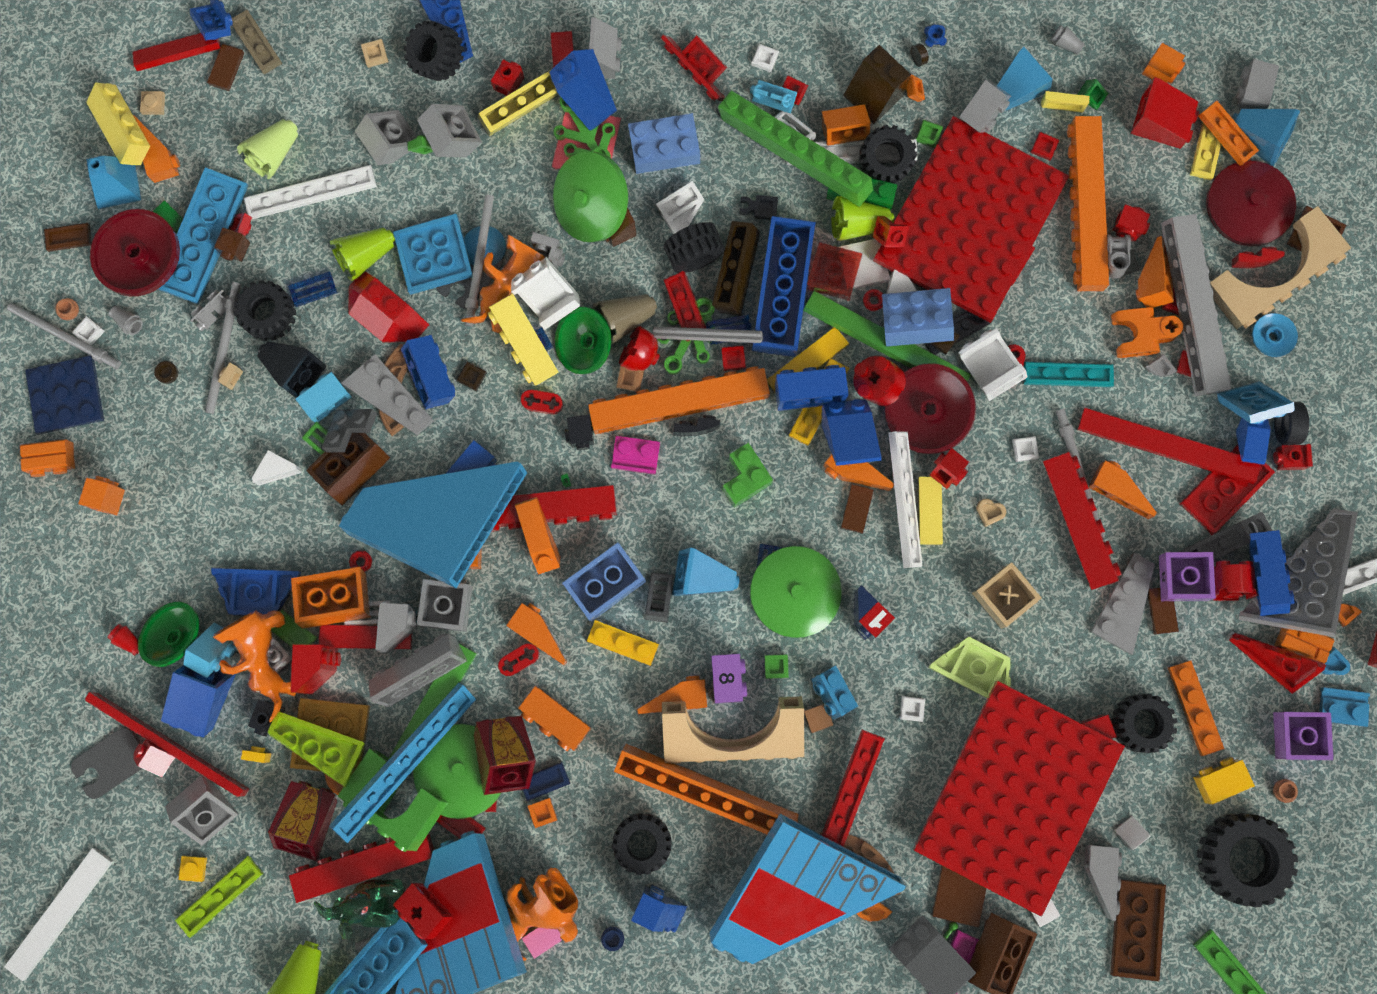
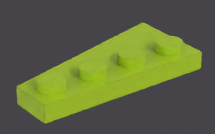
[268,712,365,788]

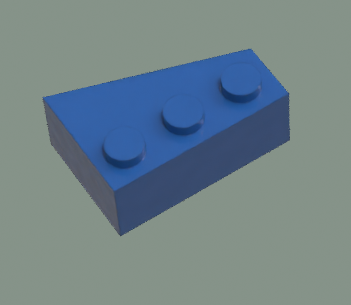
[631,885,688,932]

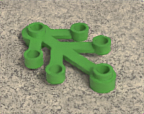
[553,97,615,158]
[657,297,719,375]

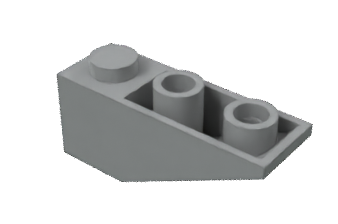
[1084,844,1122,921]

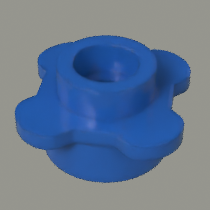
[924,25,947,47]

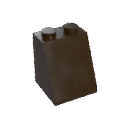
[843,45,911,124]

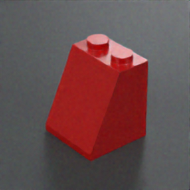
[1130,77,1199,149]

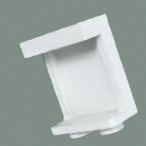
[511,257,580,330]
[958,328,1028,401]

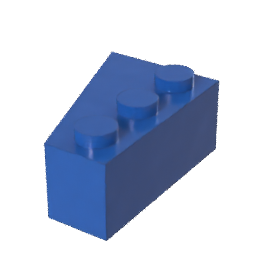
[1249,530,1294,616]

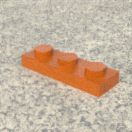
[1198,101,1259,166]

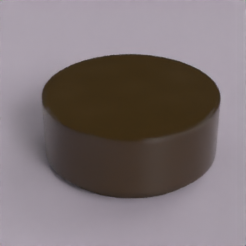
[910,43,929,67]
[154,361,179,384]

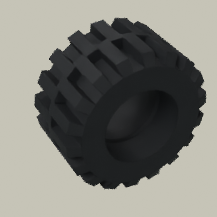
[404,20,464,81]
[859,125,917,184]
[664,222,725,273]
[234,280,296,341]
[1111,694,1177,753]
[612,813,672,875]

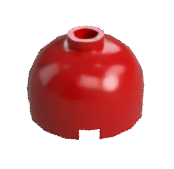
[619,326,660,371]

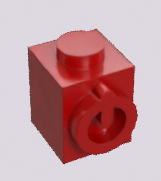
[1112,204,1150,241]
[930,448,969,489]

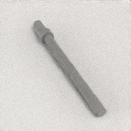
[464,195,494,327]
[205,282,241,414]
[7,303,121,369]
[1056,409,1105,538]

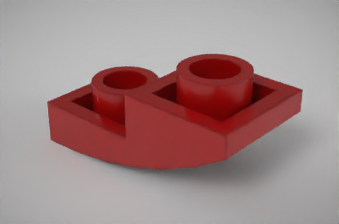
[1231,247,1285,269]

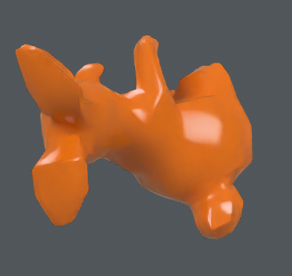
[461,235,546,333]
[213,610,296,722]
[506,868,578,961]

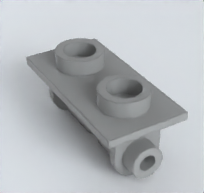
[190,289,229,331]

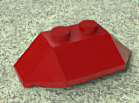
[348,271,429,343]

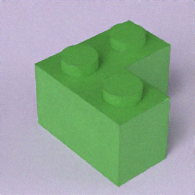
[722,442,773,508]

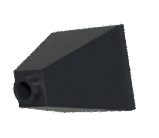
[257,341,327,398]

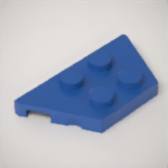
[211,568,301,616]

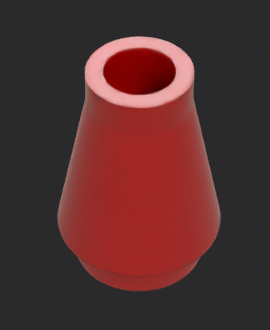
[107,624,139,656]

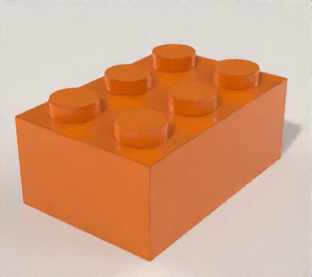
[291,567,370,629]

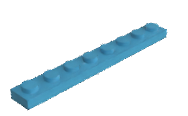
[329,683,476,843]

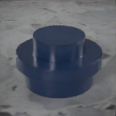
[601,927,625,951]

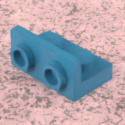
[811,666,858,720]

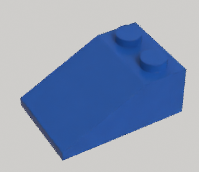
[549,49,617,130]
[821,399,882,466]

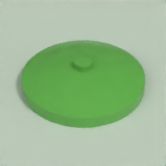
[553,152,628,242]
[750,546,842,638]
[413,724,501,819]

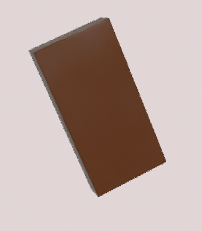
[207,44,244,91]
[44,223,92,252]
[841,484,874,534]
[1147,588,1179,635]

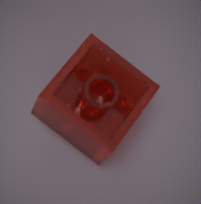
[807,242,863,301]

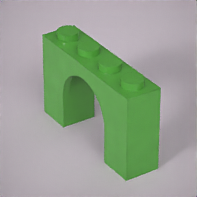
[338,749,448,852]

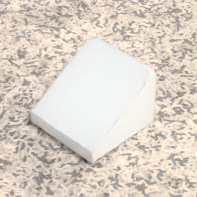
[1114,816,1151,850]

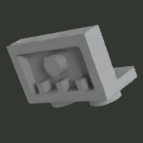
[530,232,565,269]

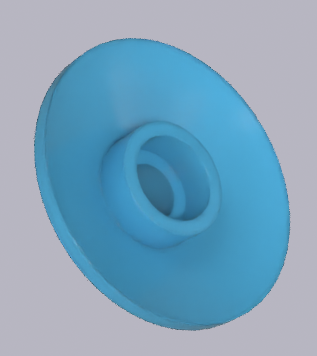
[464,226,506,266]
[1252,313,1298,357]

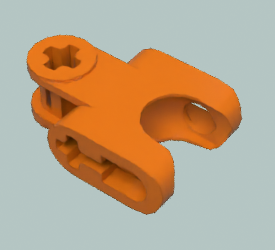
[1111,307,1183,358]

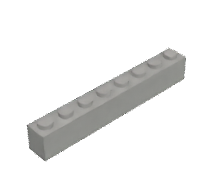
[1161,214,1231,397]

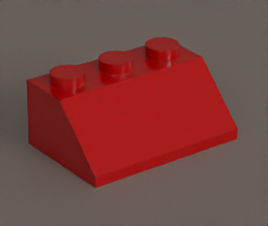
[290,644,341,694]

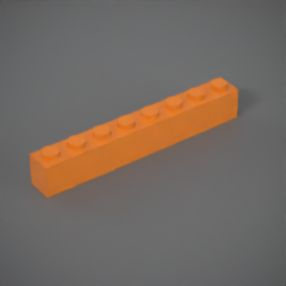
[1067,116,1109,291]
[588,366,770,435]
[614,744,798,834]

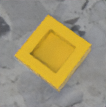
[241,746,271,763]
[179,856,207,882]

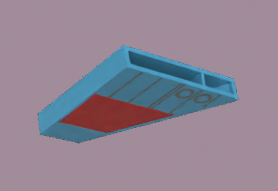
[709,814,906,964]
[395,831,527,994]

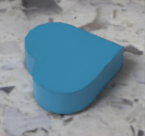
[1321,647,1350,675]

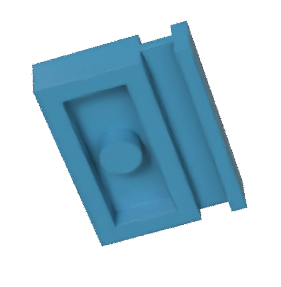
[1319,687,1370,727]

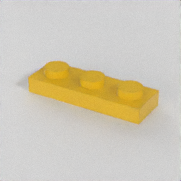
[587,620,659,666]

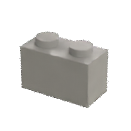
[1235,59,1279,109]
[960,80,1011,133]

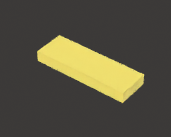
[1190,122,1221,180]
[918,477,943,545]

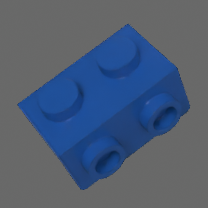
[190,0,233,40]

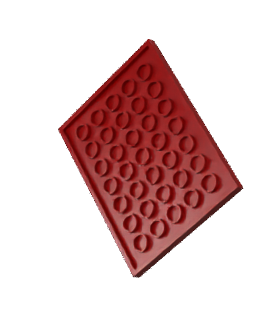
[873,116,1069,323]
[913,681,1125,917]

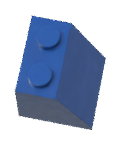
[161,665,236,737]

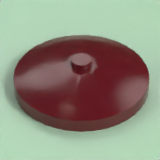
[1206,160,1296,247]
[90,209,180,297]
[885,364,976,454]

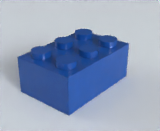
[775,365,848,411]

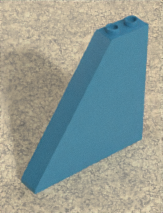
[339,462,527,588]

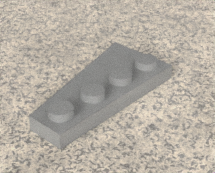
[341,355,434,436]
[1091,553,1155,655]

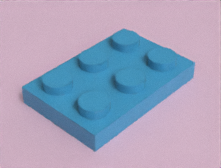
[1217,381,1294,424]

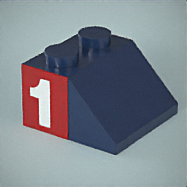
[854,585,895,641]

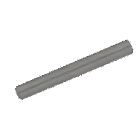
[653,327,763,343]

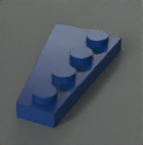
[419,0,473,63]

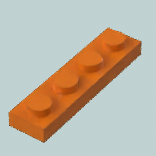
[1168,660,1224,756]

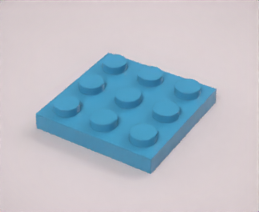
[393,214,473,295]

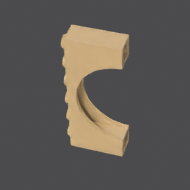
[1210,206,1351,330]
[662,696,804,764]

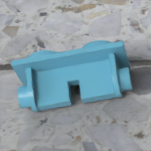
[750,80,797,114]

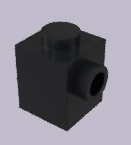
[564,415,594,450]
[248,700,285,737]

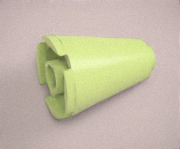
[237,119,298,179]

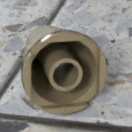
[593,294,657,344]

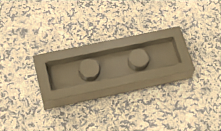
[232,10,282,75]

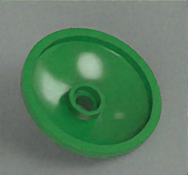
[555,307,611,374]
[138,602,199,667]

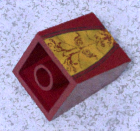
[474,716,536,795]
[268,781,337,862]

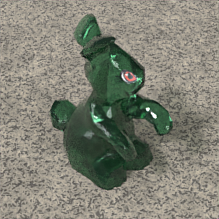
[314,879,404,939]

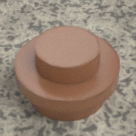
[56,298,79,321]
[1273,779,1298,803]

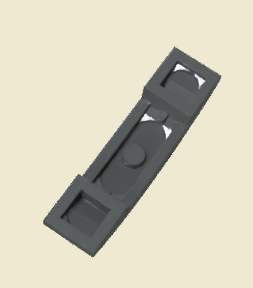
[1179,512,1273,560]

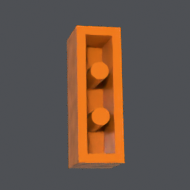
[518,686,592,751]

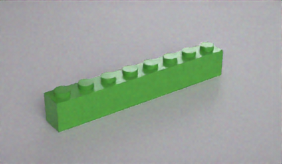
[718,90,873,207]

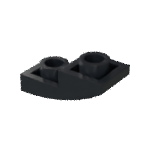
[673,415,720,437]

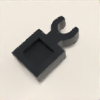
[739,195,778,220]

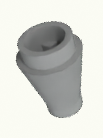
[1051,25,1085,55]
[109,306,143,335]

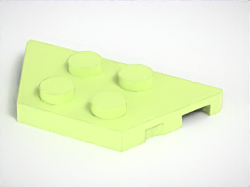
[928,637,1011,698]

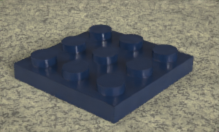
[25,355,104,435]

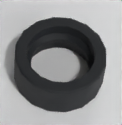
[1274,401,1309,445]

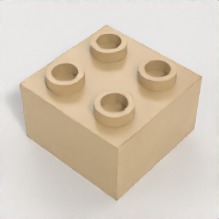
[972,562,1042,629]

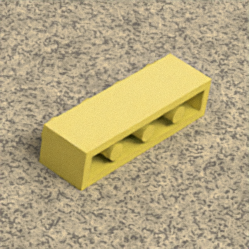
[478,70,559,136]
[86,82,150,166]
[487,294,559,386]

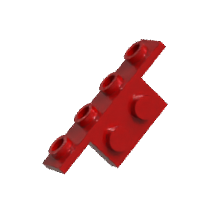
[661,34,727,101]

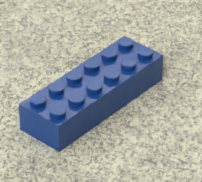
[752,216,816,357]

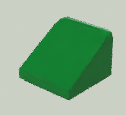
[1076,79,1109,110]

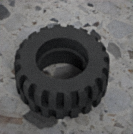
[1197,813,1298,907]

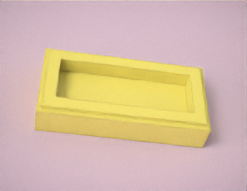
[1041,91,1090,112]

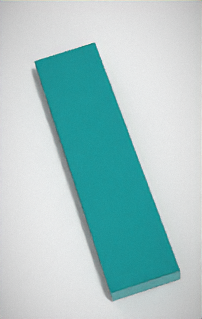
[1023,362,1114,387]

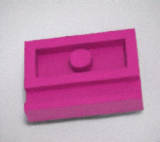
[611,436,660,475]

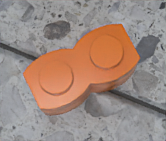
[1142,43,1185,84]

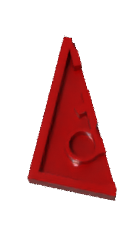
[1229,633,1326,694]

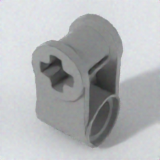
[1107,234,1131,279]

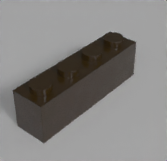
[712,221,761,316]

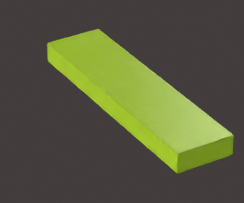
[175,856,264,938]

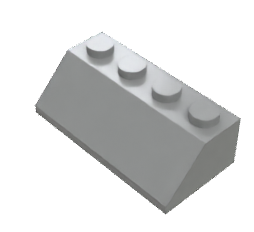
[369,634,467,707]

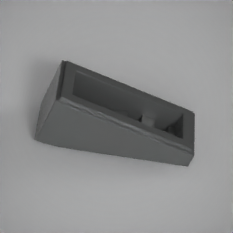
[645,572,674,623]

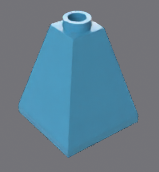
[998,47,1053,111]
[1232,109,1300,167]
[86,156,141,209]
[672,548,739,596]

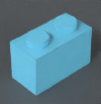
[296,372,352,422]
[183,623,237,678]

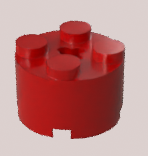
[853,356,906,406]
[1213,561,1257,601]

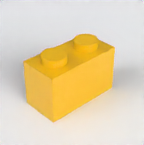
[1193,757,1255,805]

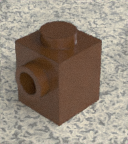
[214,228,250,262]

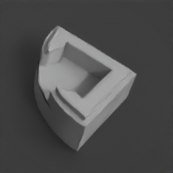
[1145,354,1177,377]

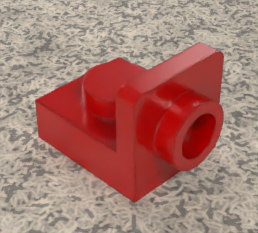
[873,216,909,247]

